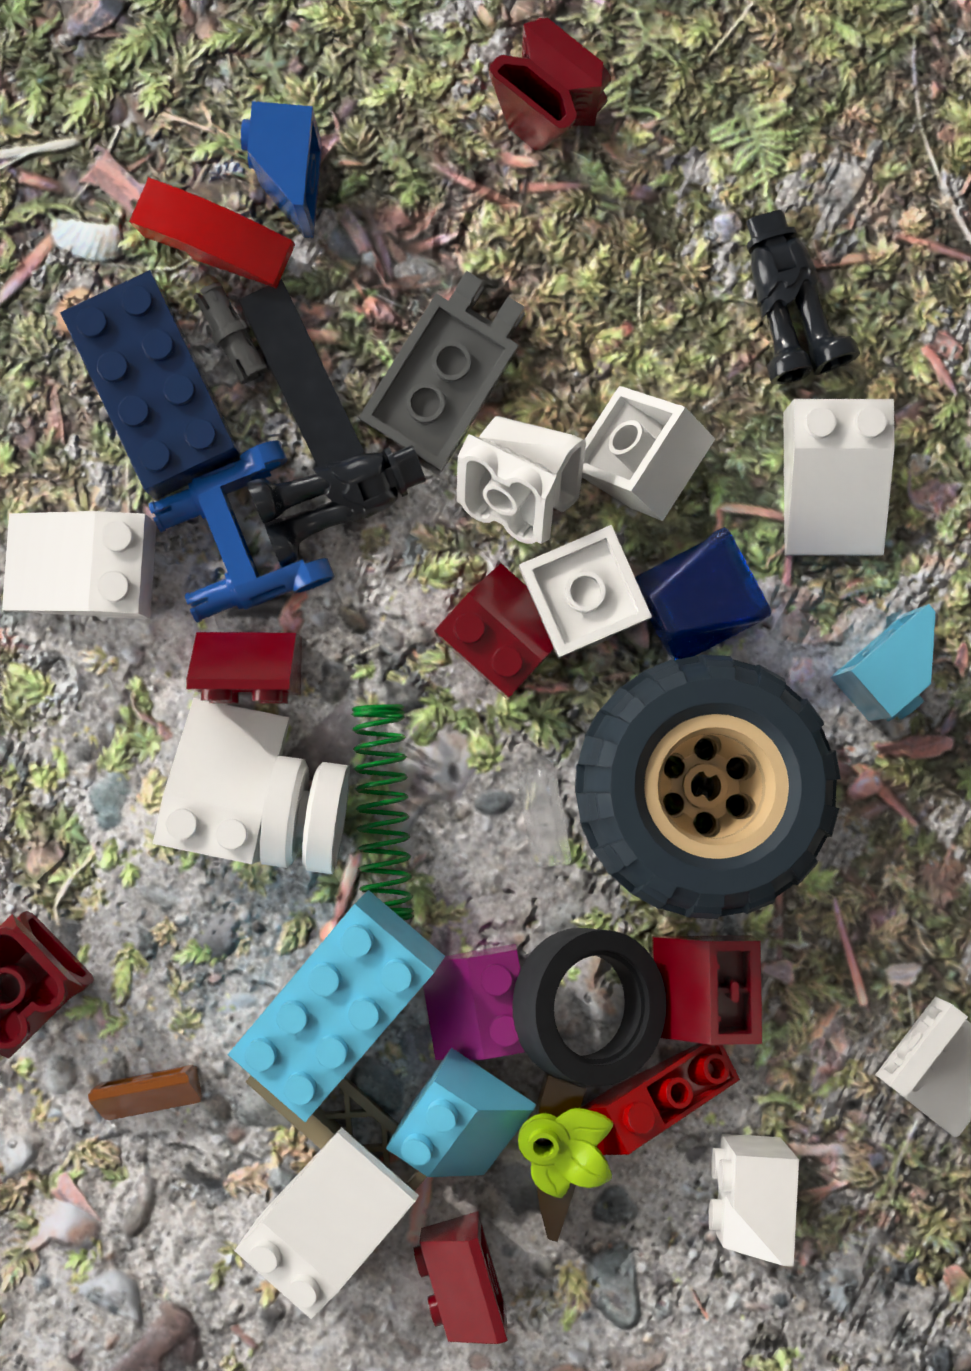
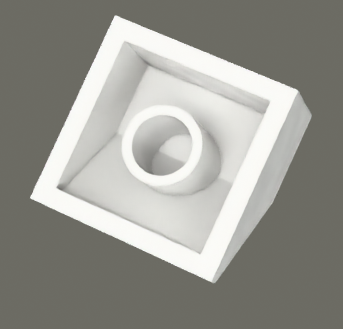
[582,386,715,521]

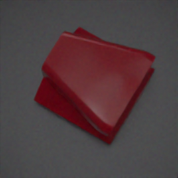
[489,17,611,151]
[0,911,94,1059]

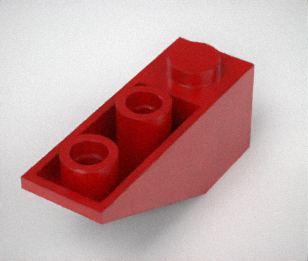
[580,1043,740,1155]

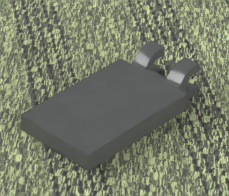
[358,270,525,472]

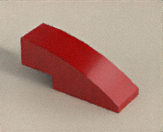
[129,177,295,288]

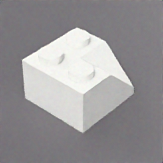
[709,1133,799,1266]

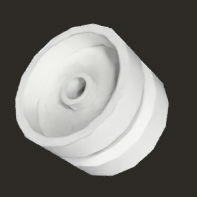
[260,755,350,874]

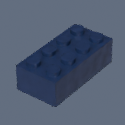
[60,270,241,500]

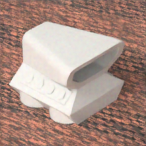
[456,416,586,544]

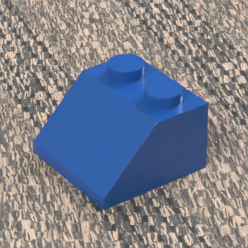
[241,101,322,238]

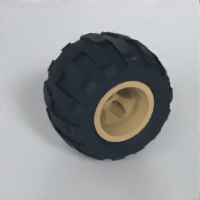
[575,654,841,919]

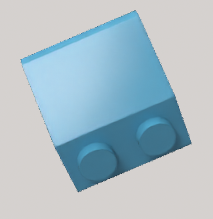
[830,604,936,722]
[386,1048,536,1177]

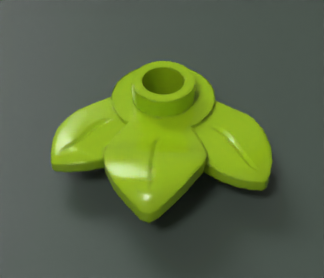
[518,1108,613,1198]

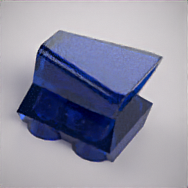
[635,527,771,660]

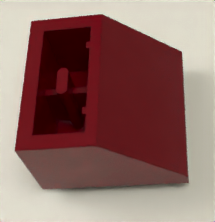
[186,632,302,704]
[652,935,762,1045]

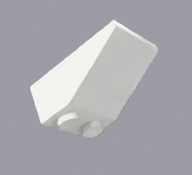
[783,399,895,556]
[2,511,157,619]
[153,698,290,864]
[234,1127,419,1319]

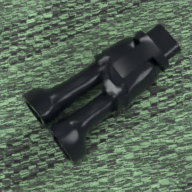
[746,210,860,384]
[247,445,426,568]

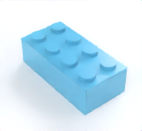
[227,890,445,1122]

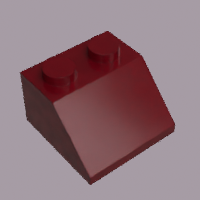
[434,563,554,700]
[413,1211,508,1344]

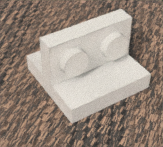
[519,525,652,659]

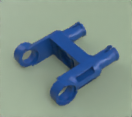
[148,440,335,623]

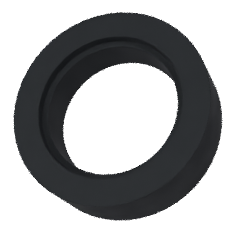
[512,928,666,1086]

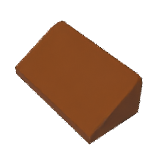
[88,1065,202,1120]

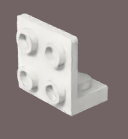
[875,996,971,1137]

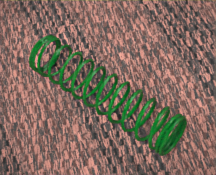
[351,704,414,920]

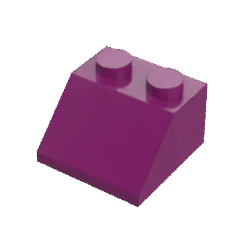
[423,944,525,1060]

